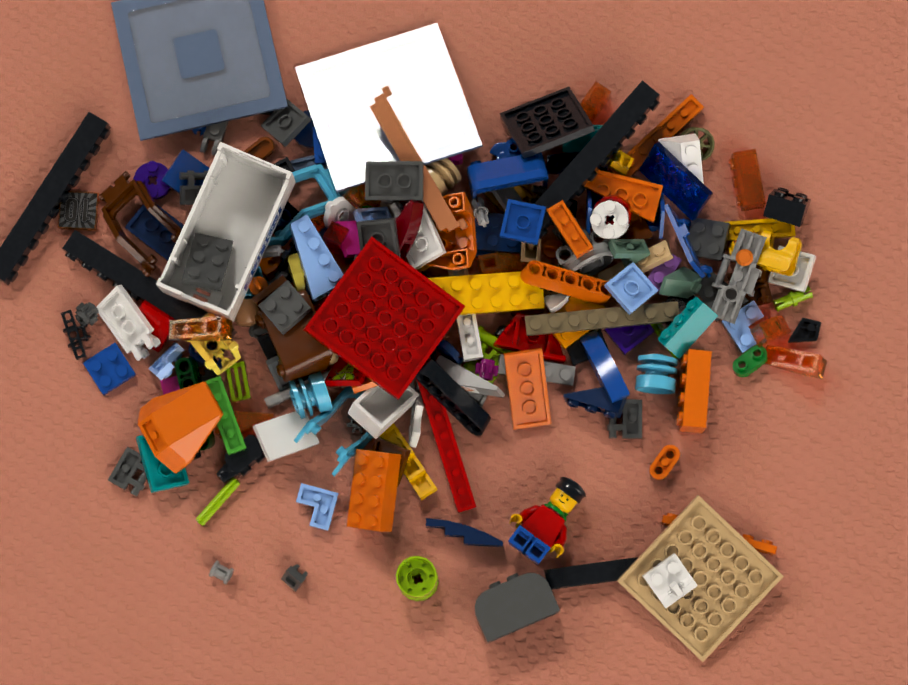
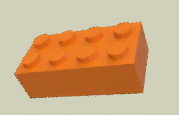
[676,349,712,433]
[347,449,401,532]

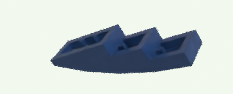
[426,518,503,548]

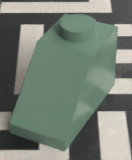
[659,266,702,298]

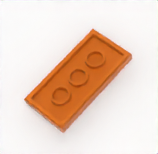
[503,348,551,430]

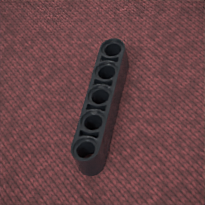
[415,359,491,436]
[544,557,638,590]

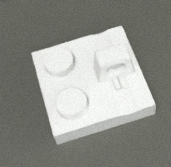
[768,246,817,293]
[642,553,698,608]

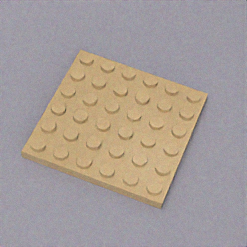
[617,495,784,662]

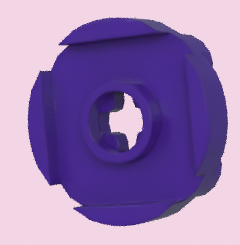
[133,161,171,200]

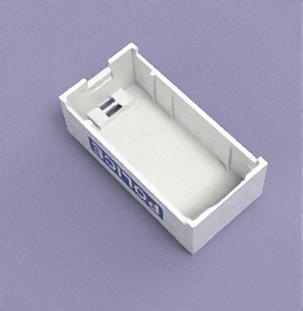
[156,142,296,322]

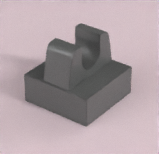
[281,564,308,592]

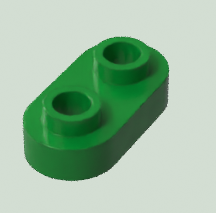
[733,345,768,377]

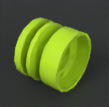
[396,556,439,602]

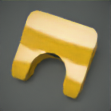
[757,230,802,276]

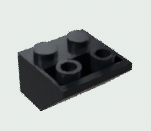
[763,187,811,227]

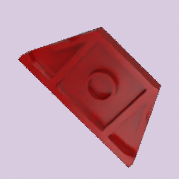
[493,313,566,363]

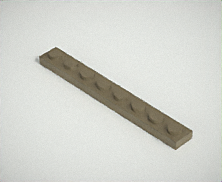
[524,301,679,336]

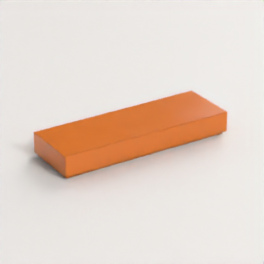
[546,200,594,259]

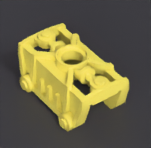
[182,313,241,376]

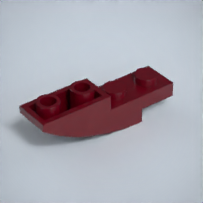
[396,200,424,260]

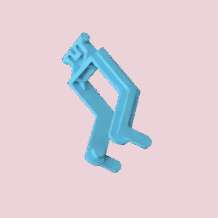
[268,164,357,246]
[294,386,373,477]

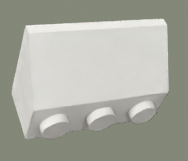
[658,133,705,197]

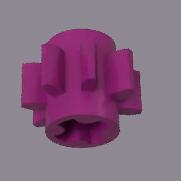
[475,359,499,381]

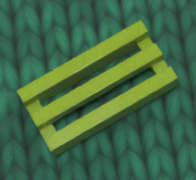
[226,361,251,402]

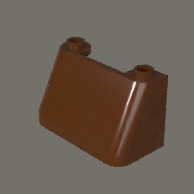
[255,289,332,382]

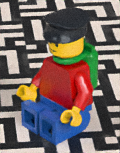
[508,477,586,565]

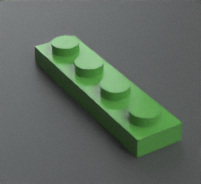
[204,376,247,455]

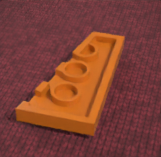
[584,170,663,223]

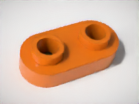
[649,445,680,480]

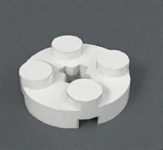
[324,196,359,233]
[590,200,629,239]

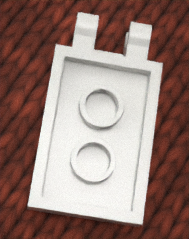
[390,201,447,270]
[97,284,161,361]

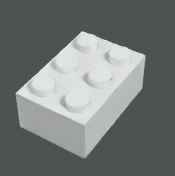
[348,386,419,439]

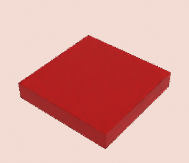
[139,300,177,353]

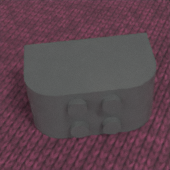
[475,573,560,644]

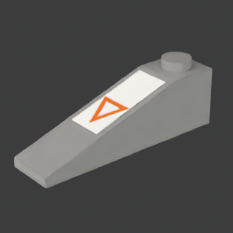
[436,355,505,398]

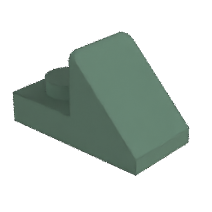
[608,239,650,268]

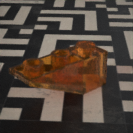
[478,252,529,274]

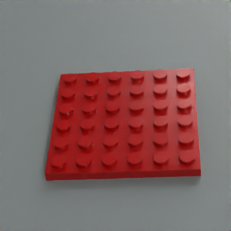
[303,237,465,400]

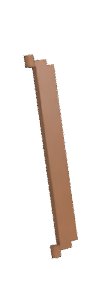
[369,85,468,232]

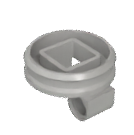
[556,231,614,276]

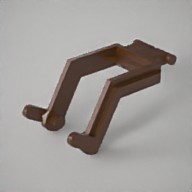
[98,171,182,277]

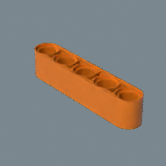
[520,260,612,305]

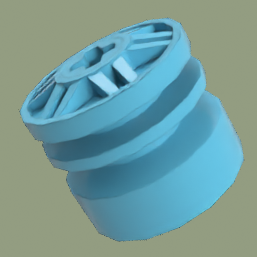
[635,354,678,394]
[289,371,333,419]

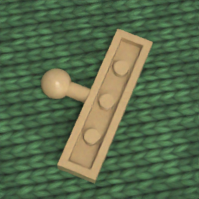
[598,240,674,281]

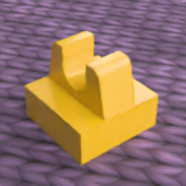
[608,150,634,176]

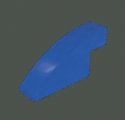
[579,330,630,404]

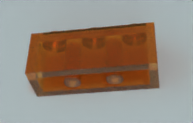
[729,149,766,211]

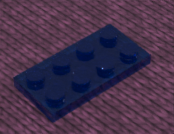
[639,142,713,221]

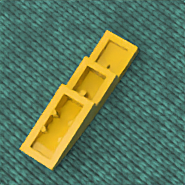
[380,423,438,500]

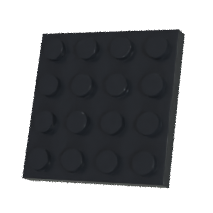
[500,87,595,159]

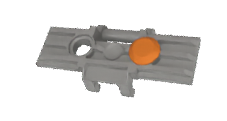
[711,228,767,324]

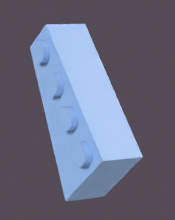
[290,215,344,303]

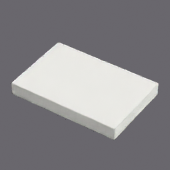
[253,409,319,462]

